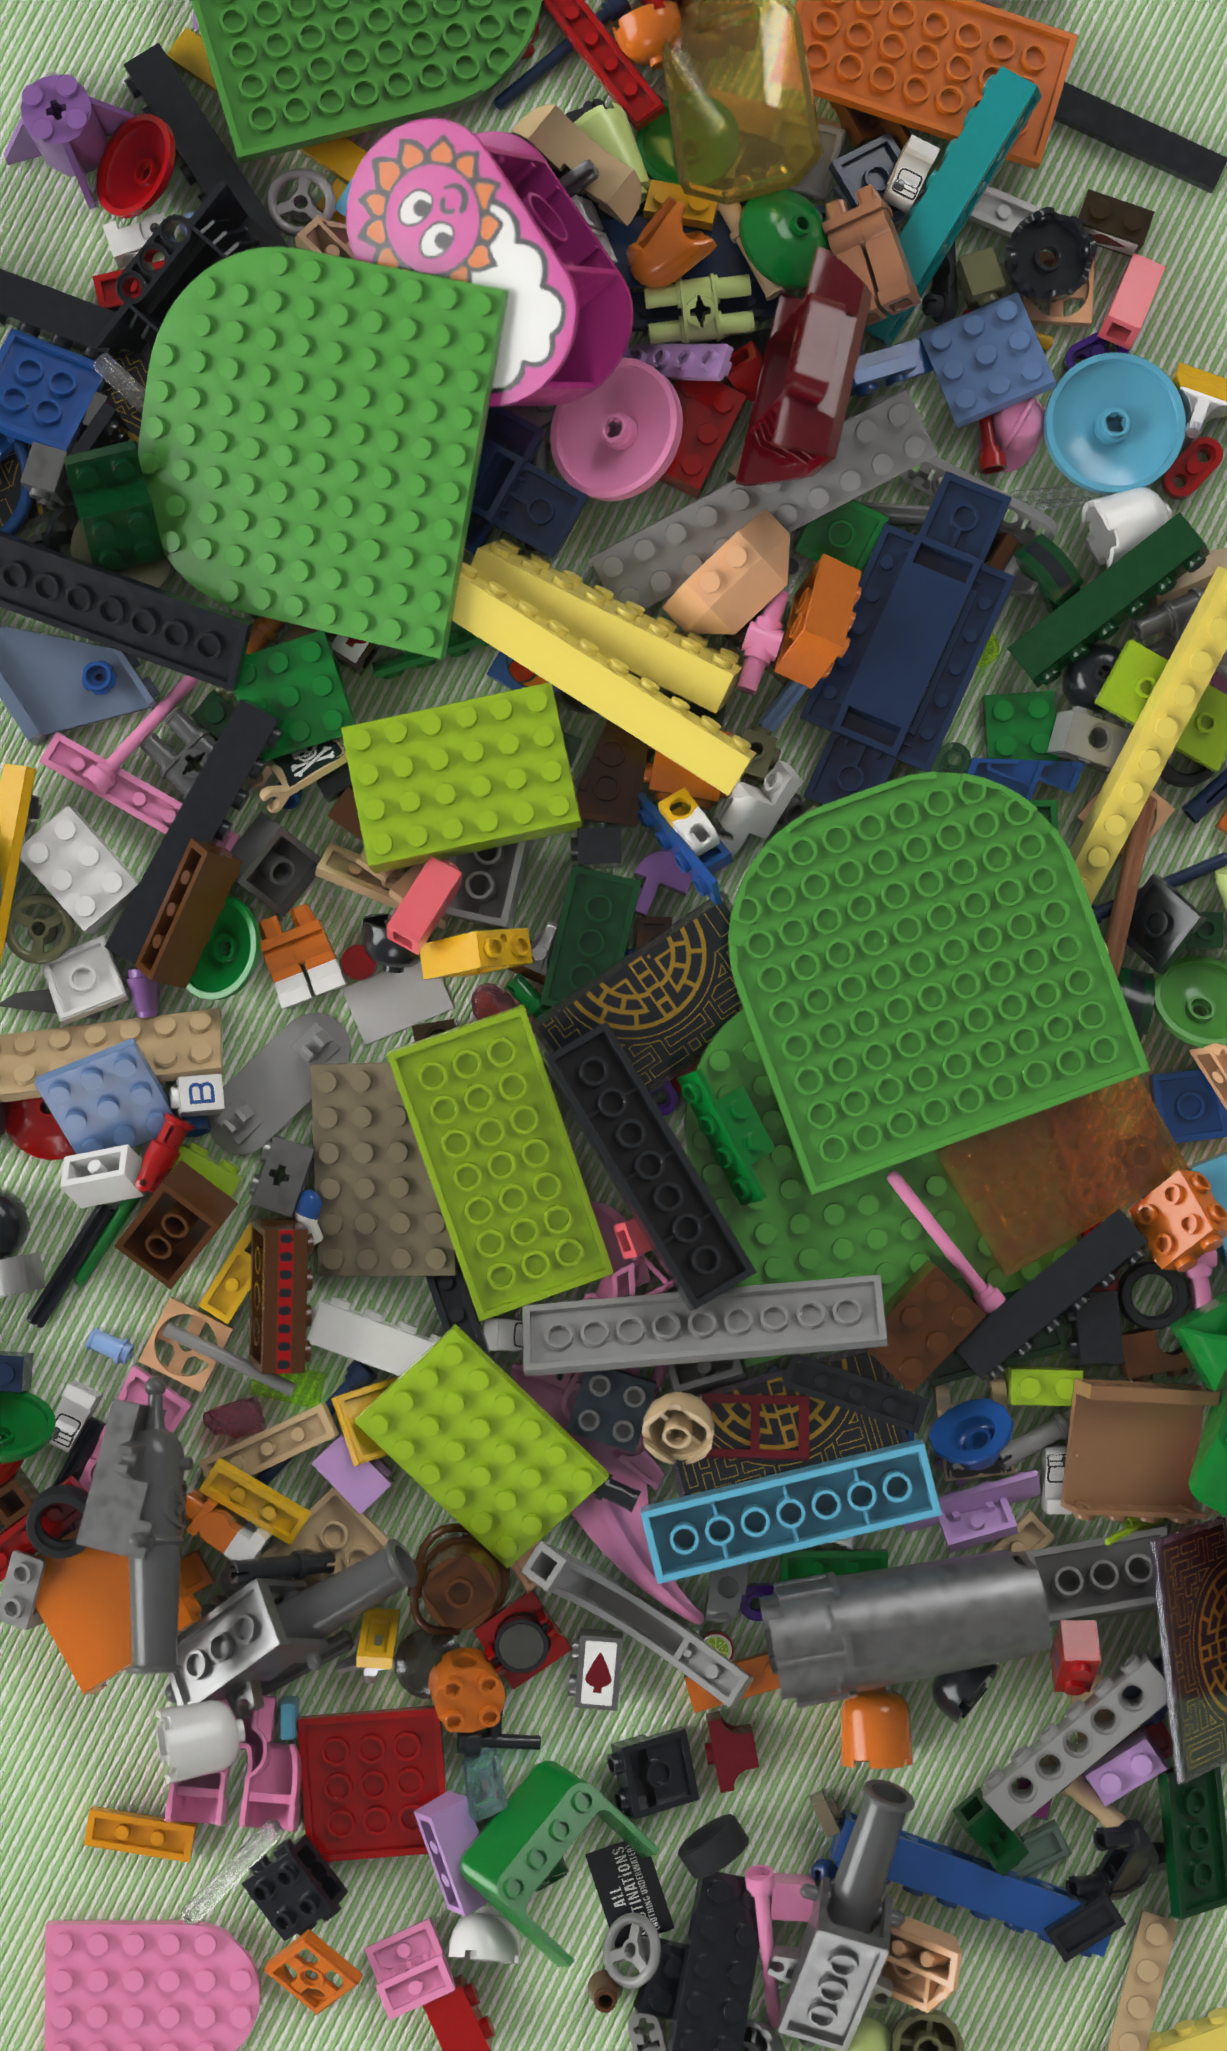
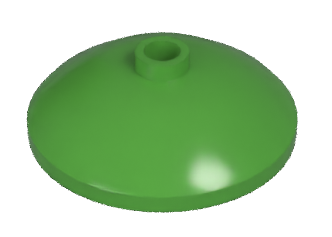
[1154,955,1227,1048]

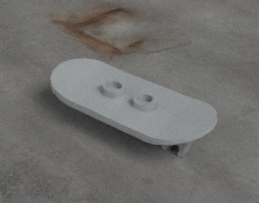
[207,1013,351,1155]

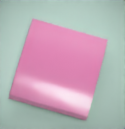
[364,1917,456,2021]

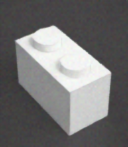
[60,1144,145,1208]

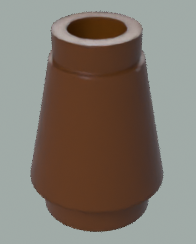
[587,1970,623,2013]

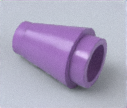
[125,967,160,1018]

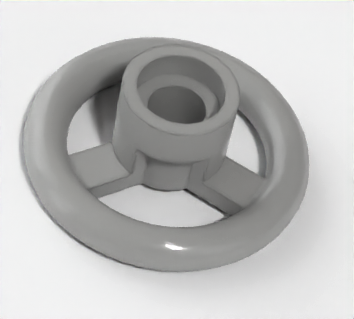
[266,168,336,237]
[603,1912,661,1989]

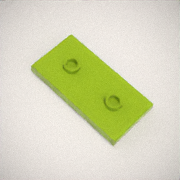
[1094,639,1227,772]

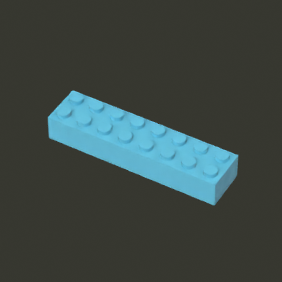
[640,1439,942,1584]

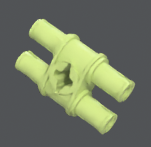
[644,273,755,345]

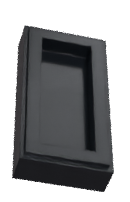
[1044,1890,1126,1963]

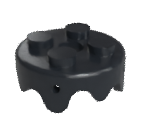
[1004,207,1097,303]

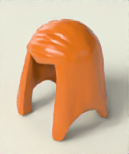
[626,196,717,288]

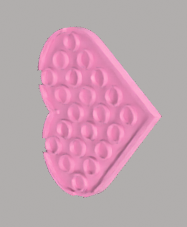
[45,1920,262,2051]

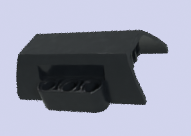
[92,180,283,363]

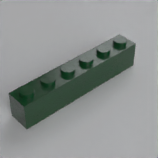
[1007,512,1210,688]

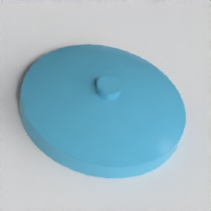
[1043,352,1186,495]

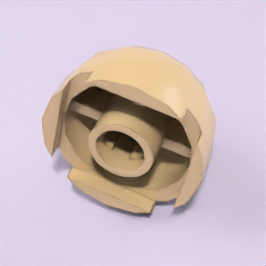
[642,1391,715,1464]

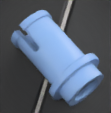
[86,1328,135,1365]

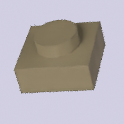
[809,1790,842,1838]

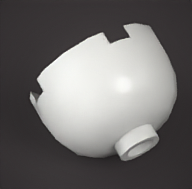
[448,1906,521,1964]

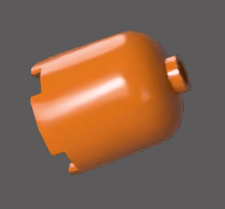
[841,1686,913,1769]

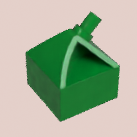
[1169,1292,1227,1392]

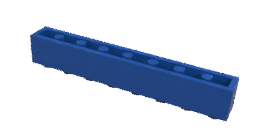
[829,1809,1112,1957]

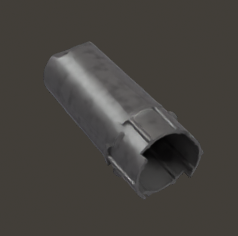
[760,1549,1051,1708]

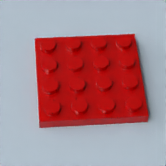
[297,1706,447,1862]

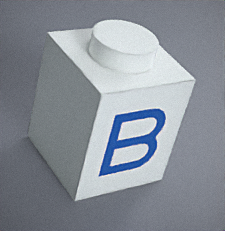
[170,1074,225,1118]

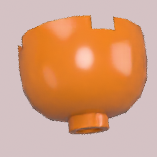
[612,1,682,70]

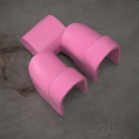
[165,1695,302,1832]

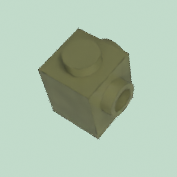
[956,246,1008,309]
[742,726,781,783]

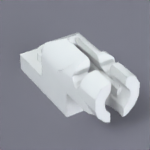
[712,760,802,858]

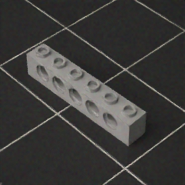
[982,1651,1177,1831]

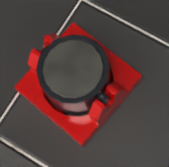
[473,1590,572,1690]

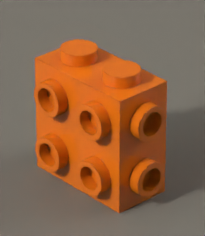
[643,731,731,810]
[1129,1169,1227,1272]

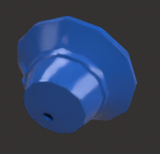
[928,1398,1014,1470]

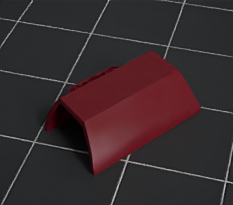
[735,246,872,486]

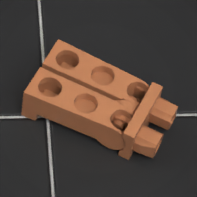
[821,184,922,328]

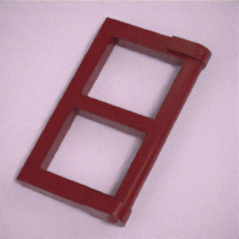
[702,1394,811,1461]

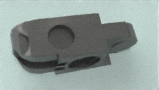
[704,1562,750,1624]

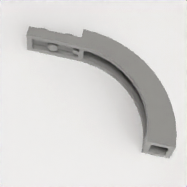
[521,1541,754,1709]

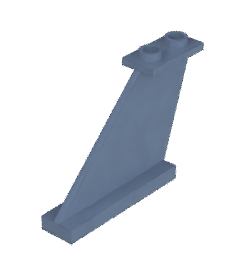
[0,625,160,746]

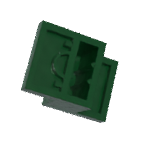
[63,440,165,571]

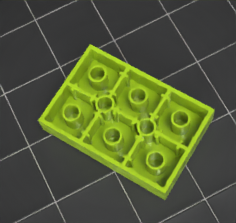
[341,682,583,873]

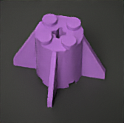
[3,71,137,209]

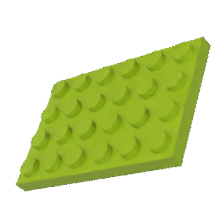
[354,1324,609,1569]

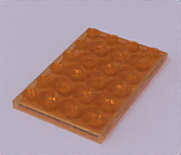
[935,1076,1190,1277]

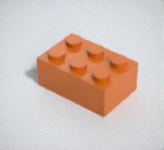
[774,554,862,689]

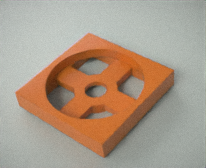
[264,1929,363,2015]

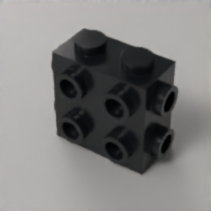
[241,1834,349,1941]

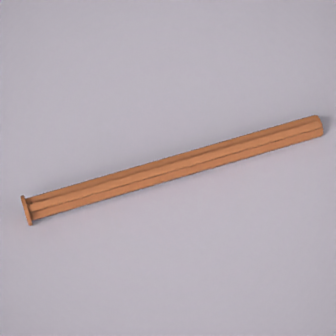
[1105,796,1157,979]

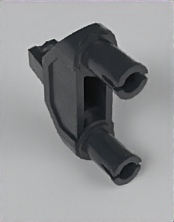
[1065,1819,1167,1901]

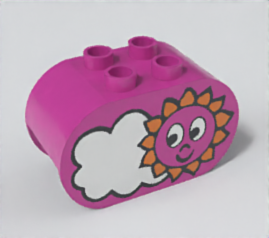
[346,118,633,406]

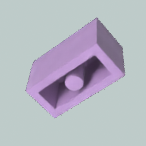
[311,1433,394,1515]
[1085,1726,1167,1806]

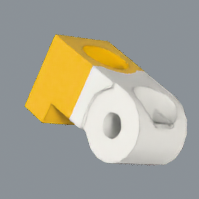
[658,787,720,857]

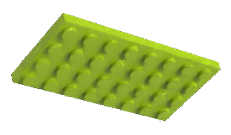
[386,1005,614,1322]

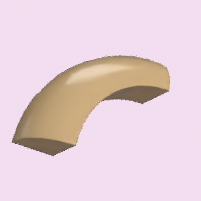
[512,104,642,226]

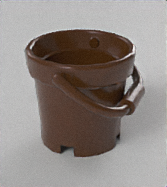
[407,1523,511,1635]

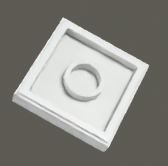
[41,935,130,1026]

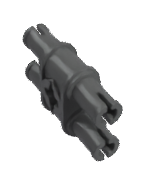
[1132,587,1207,660]
[140,708,253,801]

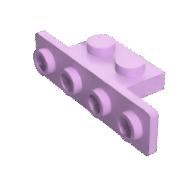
[629,344,733,381]
[903,1470,1041,1553]

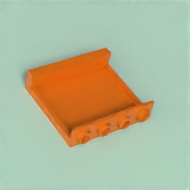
[35,1527,202,1694]

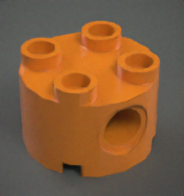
[428,1647,506,1733]

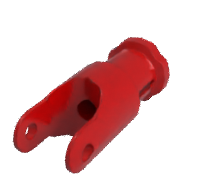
[135,1112,195,1193]

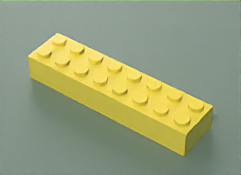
[470,539,744,714]

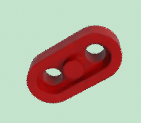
[1161,437,1223,500]

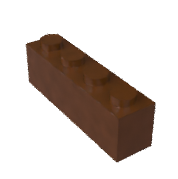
[135,838,242,989]

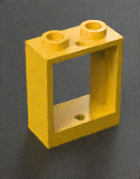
[420,928,533,980]

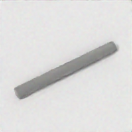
[163,1322,297,1397]

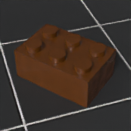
[114,1160,239,1289]
[865,1260,987,1393]

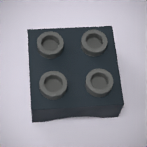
[566,1369,657,1453]

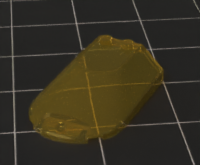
[663,0,823,205]

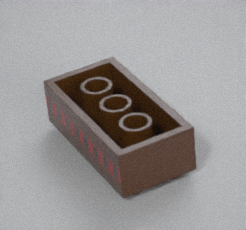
[249,1218,314,1374]

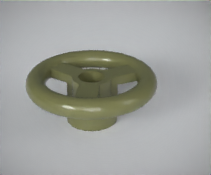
[5,894,74,964]

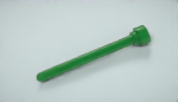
[73,1197,141,1286]

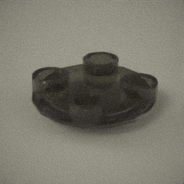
[394,1629,461,1699]

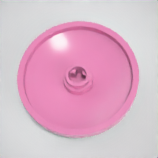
[550,357,683,501]

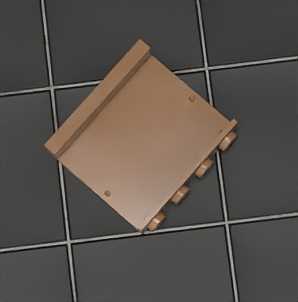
[1060,1378,1220,1524]

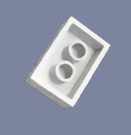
[20,805,140,935]

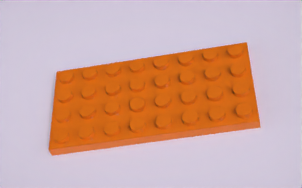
[772,0,1078,170]

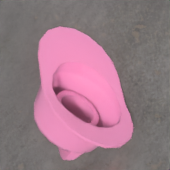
[978,397,1045,472]

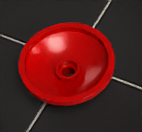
[96,114,176,218]
[4,1097,76,1160]

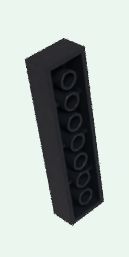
[543,1021,757,1310]

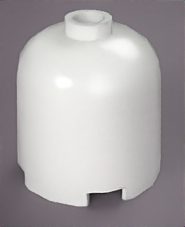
[1081,487,1173,569]
[156,1700,245,1784]

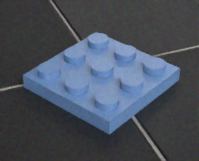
[919,292,1057,429]
[35,1038,178,1154]

